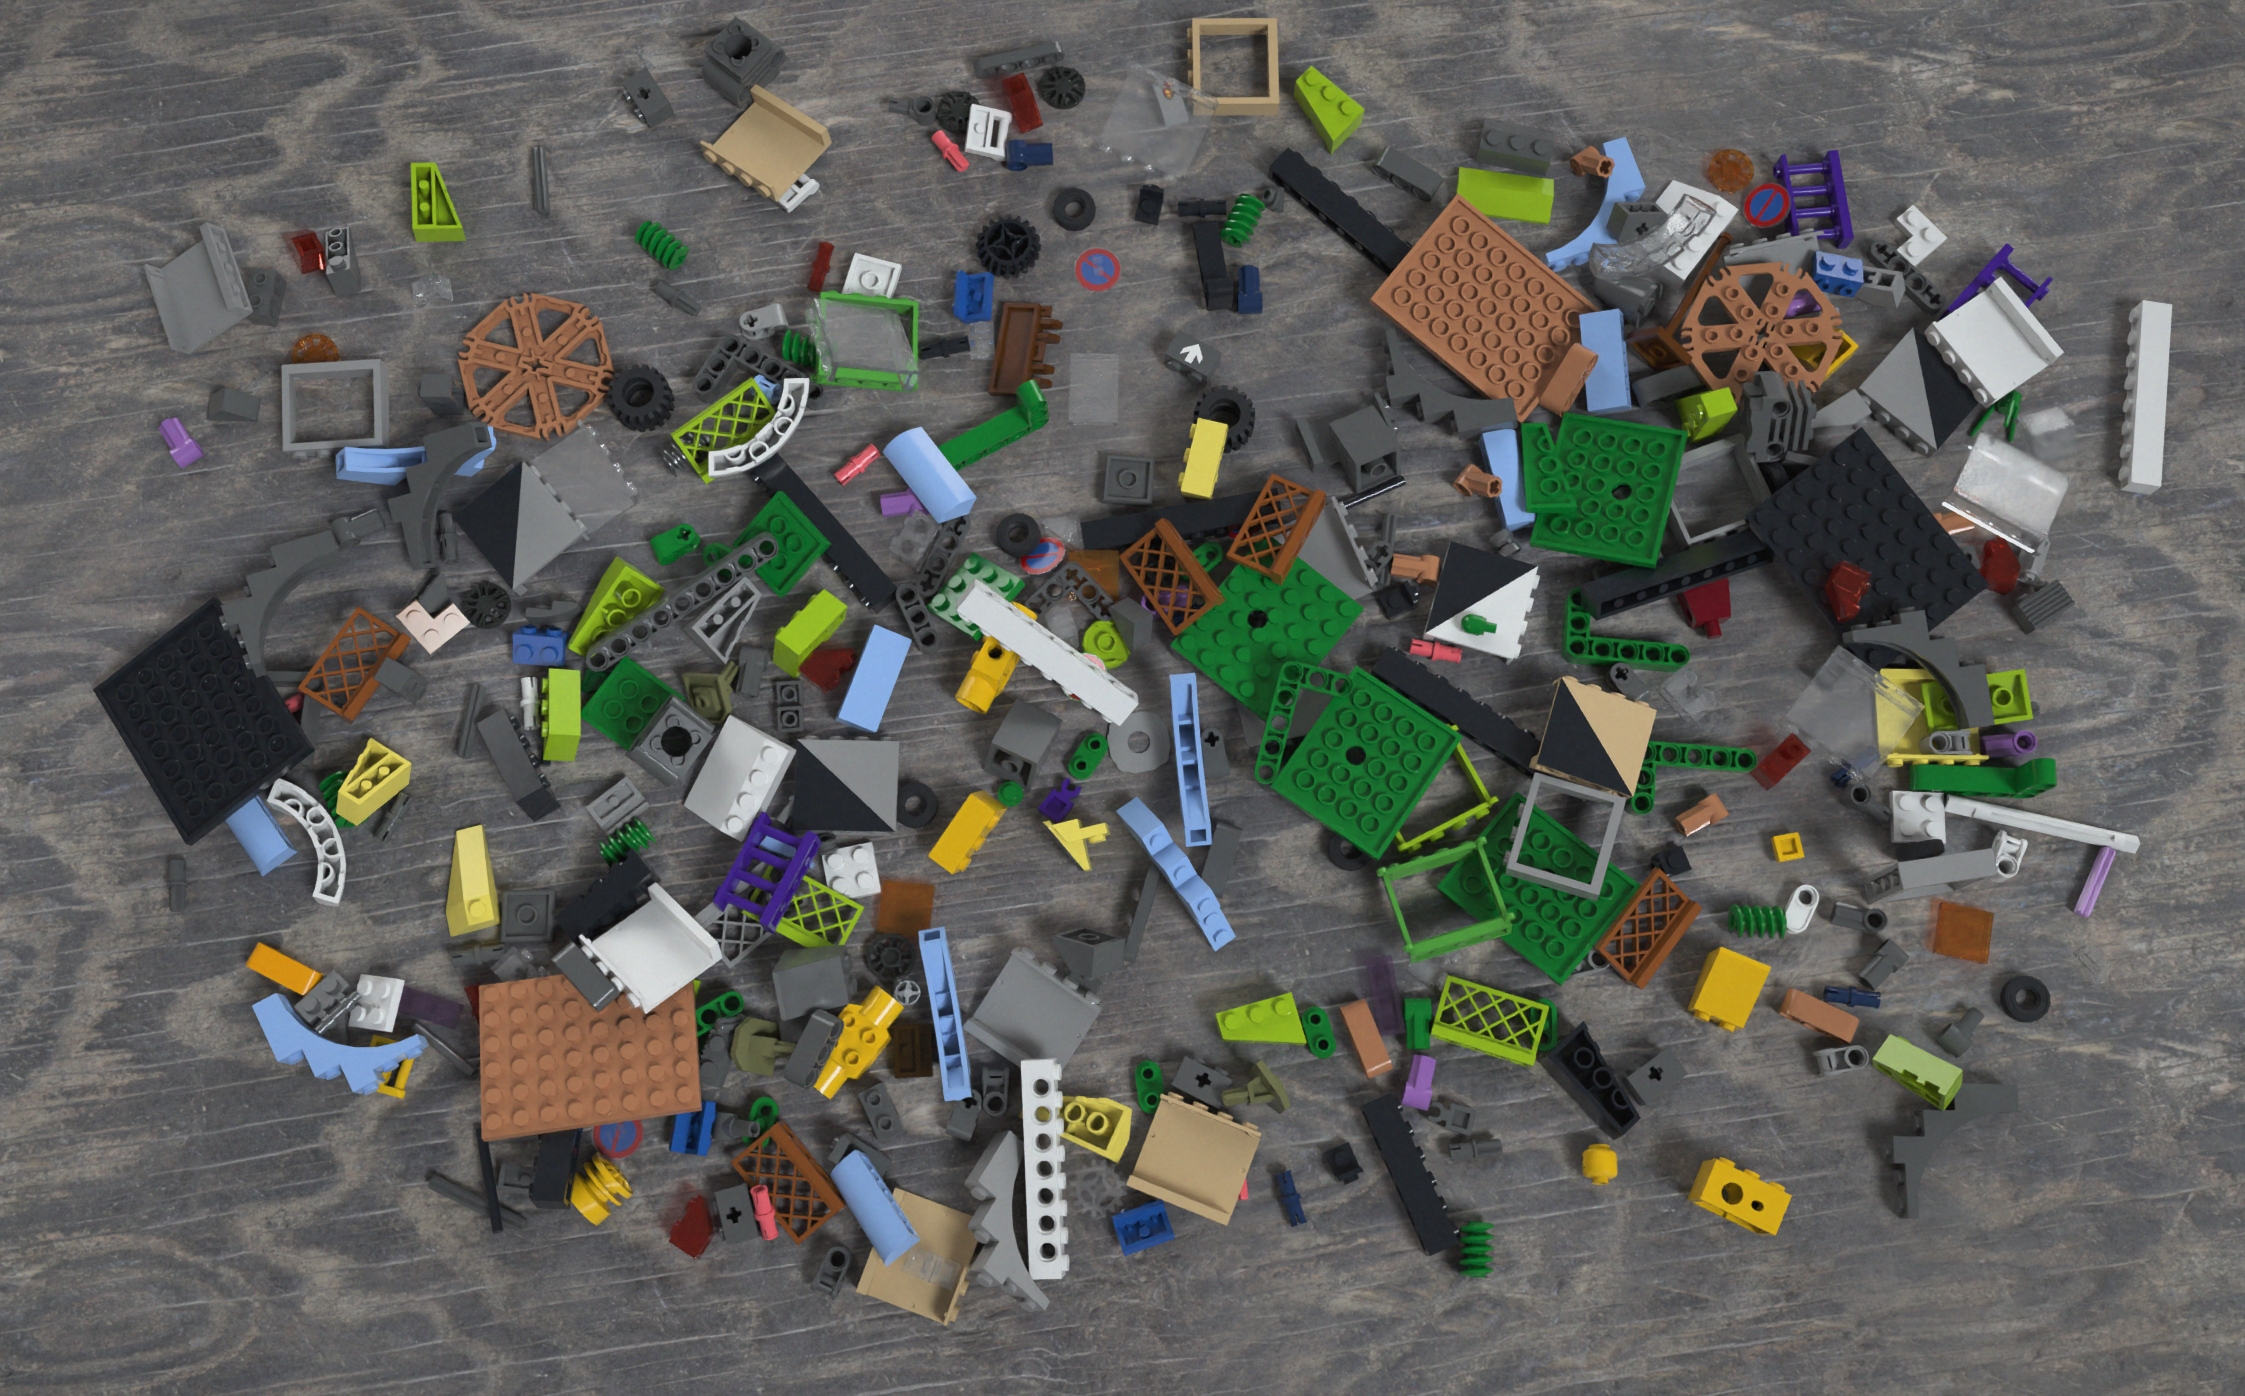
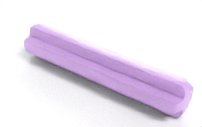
[2074,846,2116,918]

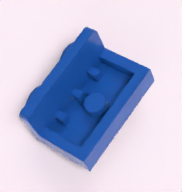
[1811,251,1864,298]
[953,270,994,324]
[513,625,569,667]
[669,1101,716,1156]
[1112,1200,1175,1256]

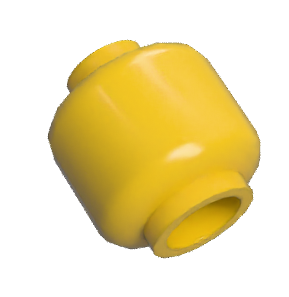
[1582,1144,1618,1185]

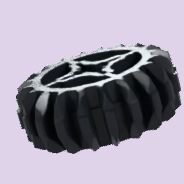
[976,214,1041,279]

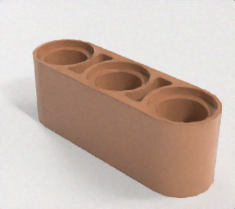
[1539,343,1599,417]
[1779,988,1860,1045]
[1339,999,1393,1079]

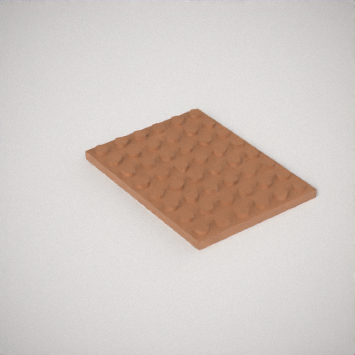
[1368,194,1601,426]
[479,974,702,1142]

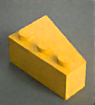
[928,790,1008,874]

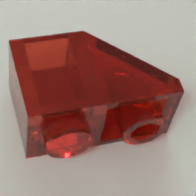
[1002,72,1043,134]
[283,229,326,275]
[1978,534,2021,596]
[1825,560,1871,623]
[799,647,857,694]
[1749,733,1811,791]
[668,1195,715,1259]

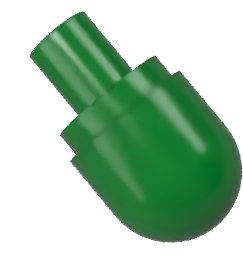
[1461,614,1497,636]

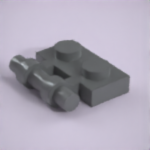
[294,969,362,1035]

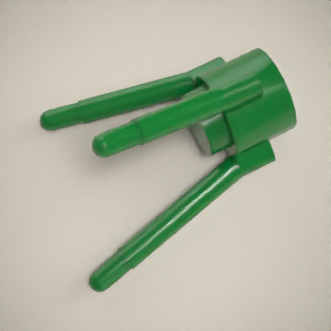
[1969,390,2022,442]

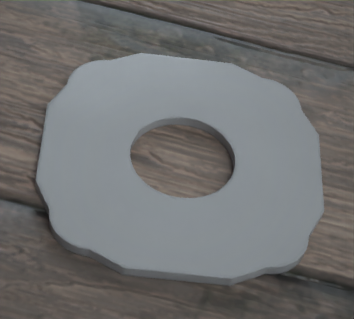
[1107,711,1171,774]

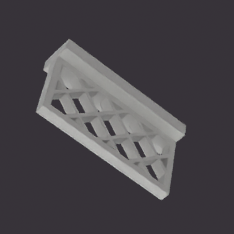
[693,862,811,969]

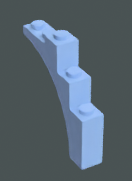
[1542,137,1645,272]
[336,426,496,486]
[1169,673,1212,847]
[1116,797,1236,951]
[919,926,972,1102]
[252,993,429,1095]

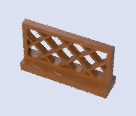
[1226,473,1326,586]
[1119,518,1226,636]
[297,607,411,725]
[1594,867,1703,990]
[731,1119,847,1245]

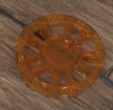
[1708,149,1754,193]
[291,334,340,364]

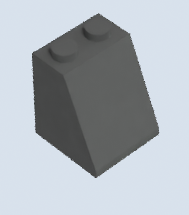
[1329,405,1401,495]
[984,699,1062,792]
[772,945,857,1020]

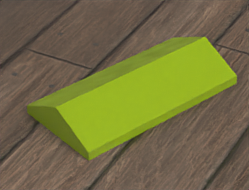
[1456,167,1554,225]
[1920,669,2033,734]

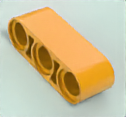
[245,942,325,996]

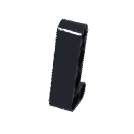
[1193,220,1233,312]

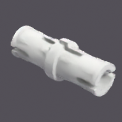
[520,677,541,730]

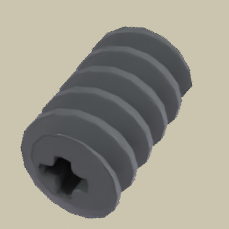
[660,426,716,477]

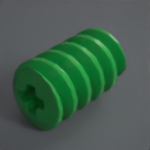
[1220,193,1266,248]
[634,221,689,271]
[782,329,836,369]
[319,771,369,829]
[598,818,657,867]
[1728,904,1787,939]
[1459,1221,1494,1278]

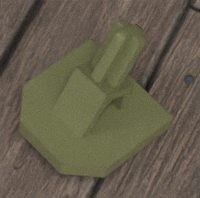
[682,661,740,724]
[730,1017,797,1077]
[1221,1060,1291,1114]

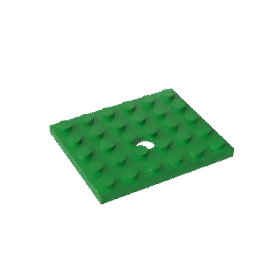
[1530,412,1688,569]
[1170,537,1364,723]
[1270,665,1463,862]
[1436,792,1641,987]

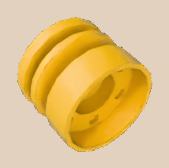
[571,1152,634,1226]

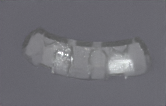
[1589,193,1717,280]

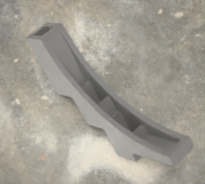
[964,1130,1050,1312]

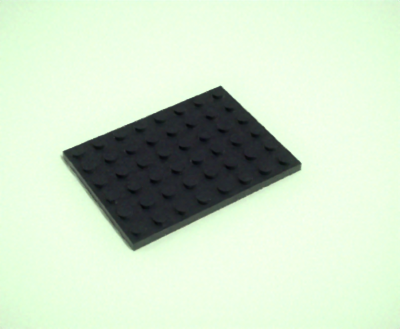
[1742,427,1989,677]
[93,597,315,846]

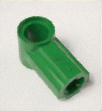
[1402,998,1432,1050]

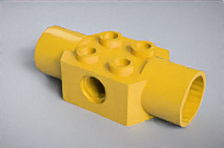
[954,601,1038,714]
[813,985,904,1100]

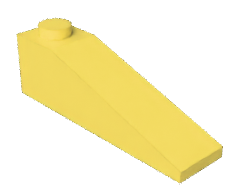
[446,825,502,937]
[1019,1096,1132,1163]

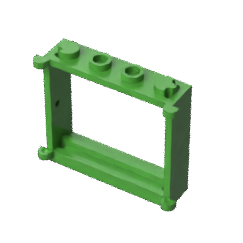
[810,290,919,393]
[1376,837,1515,964]

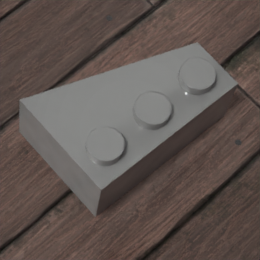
[683,576,762,665]

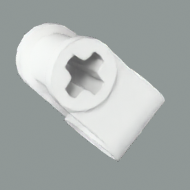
[1989,830,2027,883]

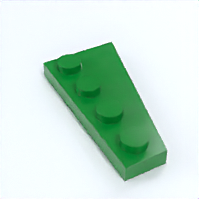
[1520,423,1578,513]

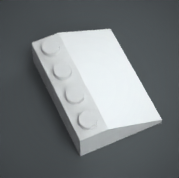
[1620,180,1739,292]
[684,715,797,842]

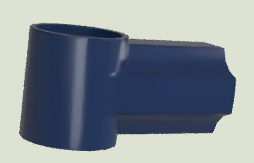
[1006,140,1053,171]
[1237,265,1263,314]

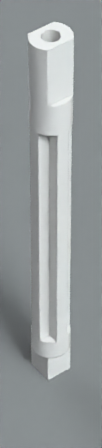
[1944,794,2140,854]

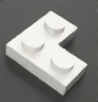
[1894,205,1947,266]

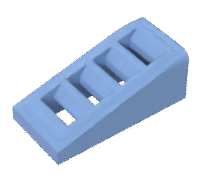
[760,836,815,869]

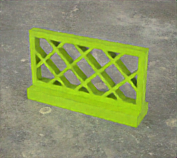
[670,377,776,485]
[742,865,865,948]
[1430,975,1549,1068]

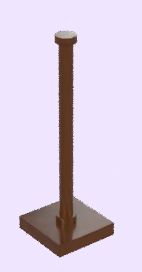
[1625,232,1733,371]

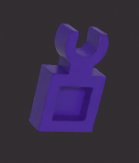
[1038,778,1081,824]

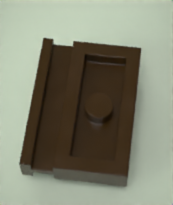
[893,1023,934,1079]

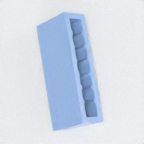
[1579,309,1632,413]
[883,427,977,524]
[1478,429,1538,531]
[835,625,912,733]
[225,794,297,876]
[830,1150,921,1266]

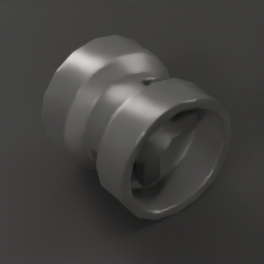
[1488,528,1522,558]

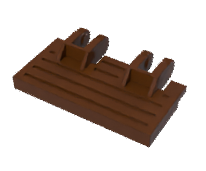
[988,302,1063,397]

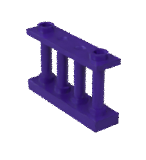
[1773,150,1854,249]
[1939,243,2053,320]
[713,811,822,934]

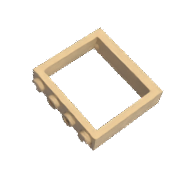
[1187,18,1279,116]

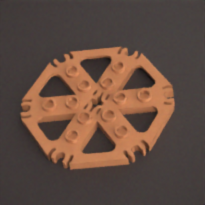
[1680,262,1843,409]
[458,293,615,441]

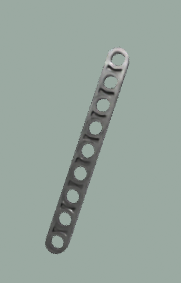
[586,532,778,671]

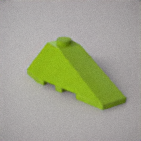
[567,556,666,658]

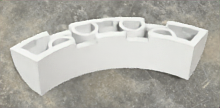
[709,378,810,478]
[267,778,346,907]

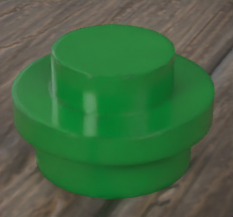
[998,781,1023,807]

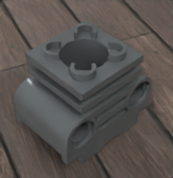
[701,17,787,109]
[1737,371,1817,462]
[625,694,715,787]

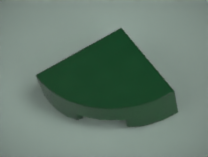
[580,667,610,693]

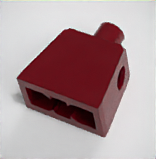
[1676,577,1731,639]

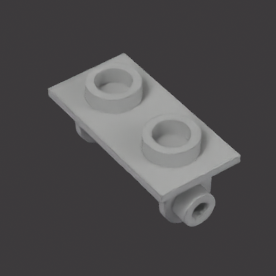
[2012,533,2051,587]

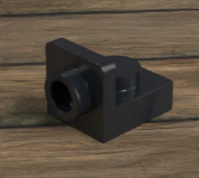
[1135,184,1164,225]
[1378,580,1420,621]
[1651,845,1692,878]
[1324,1142,1363,1185]

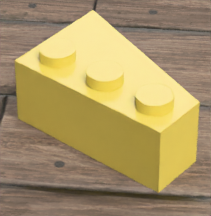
[1178,418,1228,501]
[336,738,412,826]

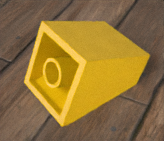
[1687,947,1771,1033]

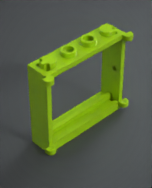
[1393,723,1499,854]

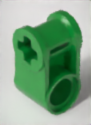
[649,523,701,566]

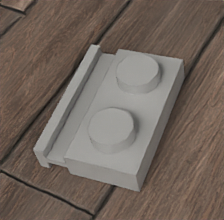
[586,776,651,836]

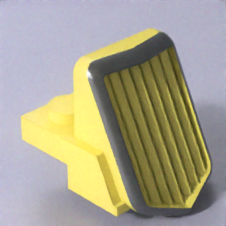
[1041,819,1111,872]

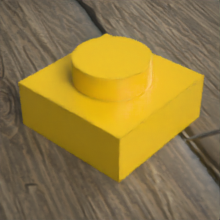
[1770,832,1805,863]

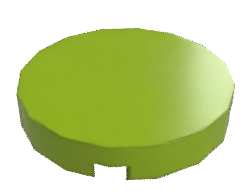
[1082,620,1131,669]

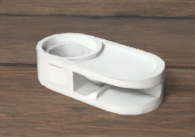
[1785,885,1819,934]

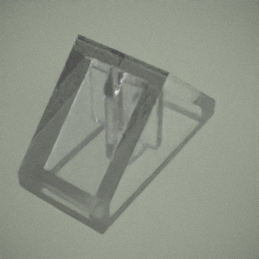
[1041,514,1085,559]

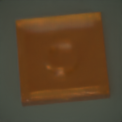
[1069,550,1119,601]
[877,880,935,937]
[1933,902,1994,965]

